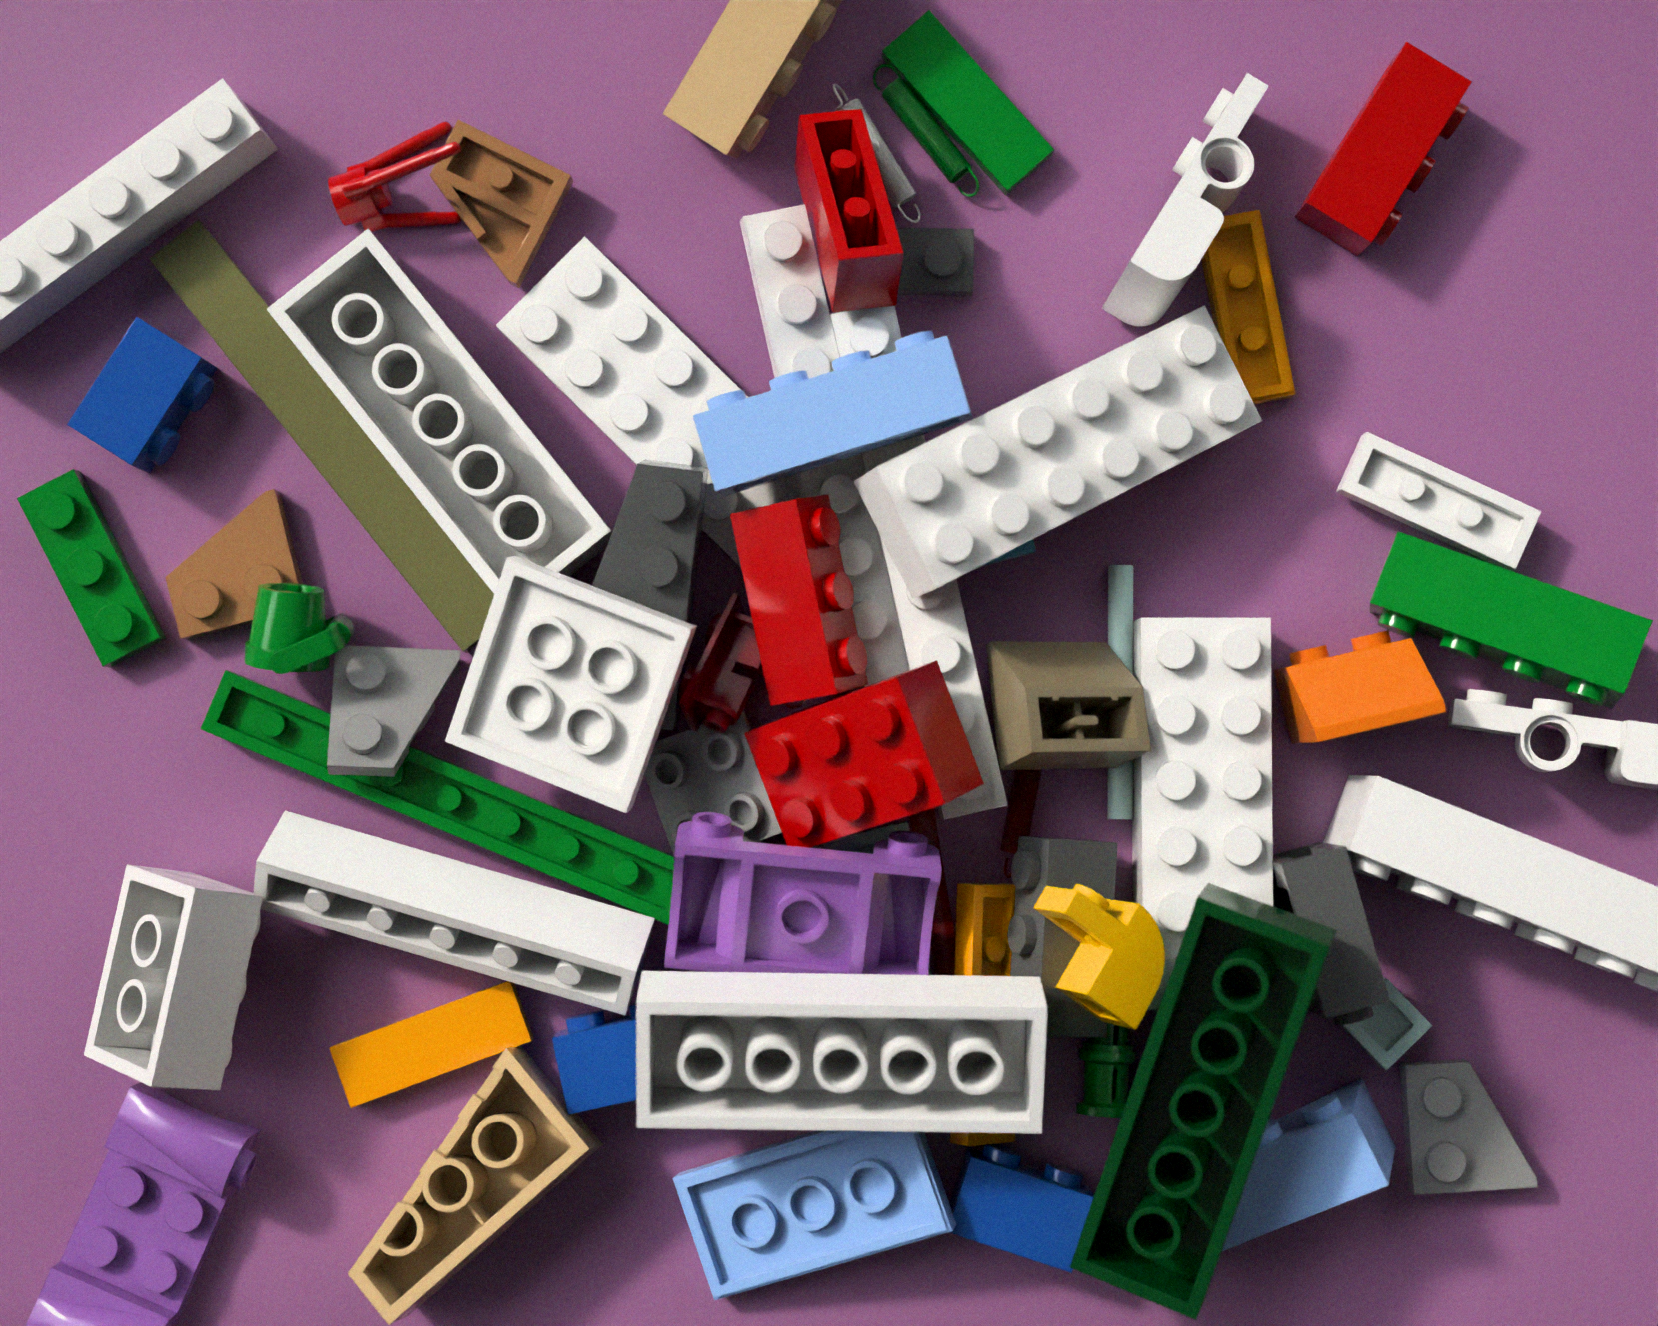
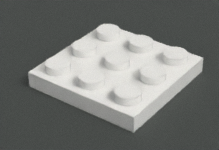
[445,556,697,813]

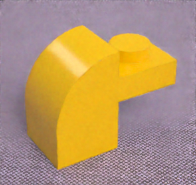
[1033,884,1165,1030]

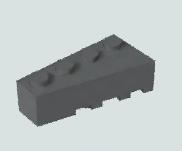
[592,459,709,730]

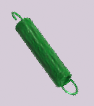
[873,64,979,197]

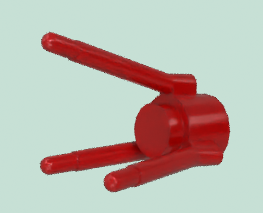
[328,122,462,232]

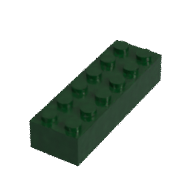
[1070,883,1337,1320]

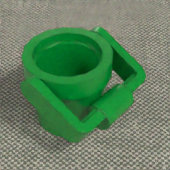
[244,583,354,674]

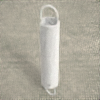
[833,84,921,223]

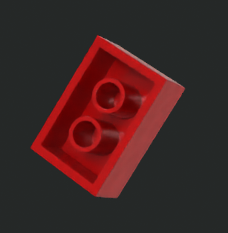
[744,660,984,848]

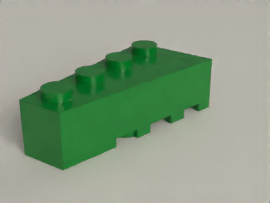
[1370,531,1653,709]

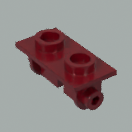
[678,593,762,733]

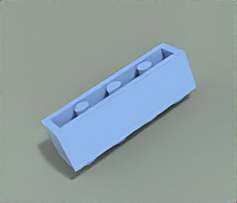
[693,331,973,496]

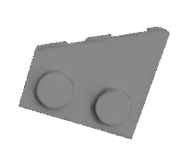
[1399,1059,1538,1195]

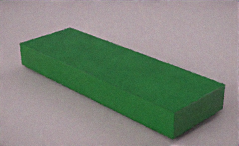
[881,10,1054,196]

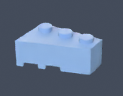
[1223,1077,1396,1251]

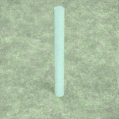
[1107,565,1133,819]

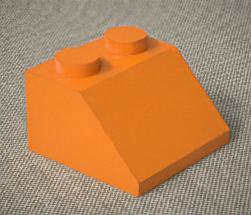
[1274,630,1446,744]

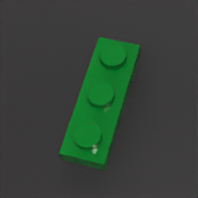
[17,469,167,668]

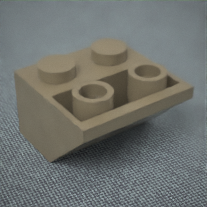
[986,641,1151,770]

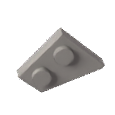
[327,646,460,777]

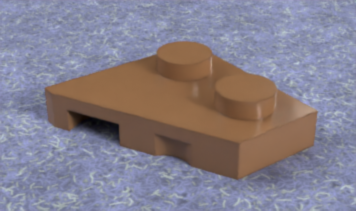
[429,120,574,288]
[165,489,303,640]

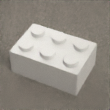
[84,864,263,1090]

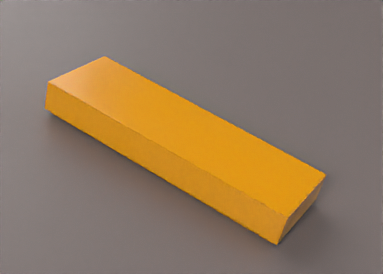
[1201,209,1295,404]
[329,981,534,1108]

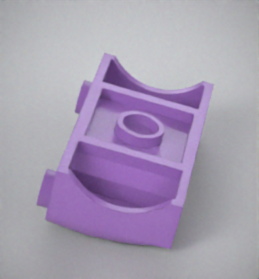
[664,812,942,975]
[26,1082,261,1326]

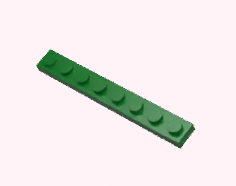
[200,670,674,925]

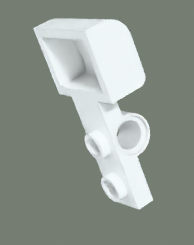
[1101,73,1269,326]
[1448,689,1658,790]

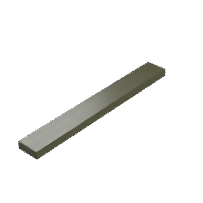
[149,220,494,653]

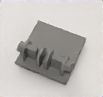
[645,709,782,856]

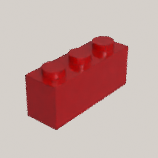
[1294,42,1472,257]
[794,109,904,313]
[730,494,868,706]

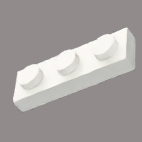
[1336,432,1542,570]

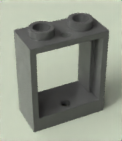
[1272,842,1390,1025]

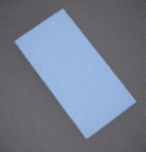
[672,1130,956,1300]

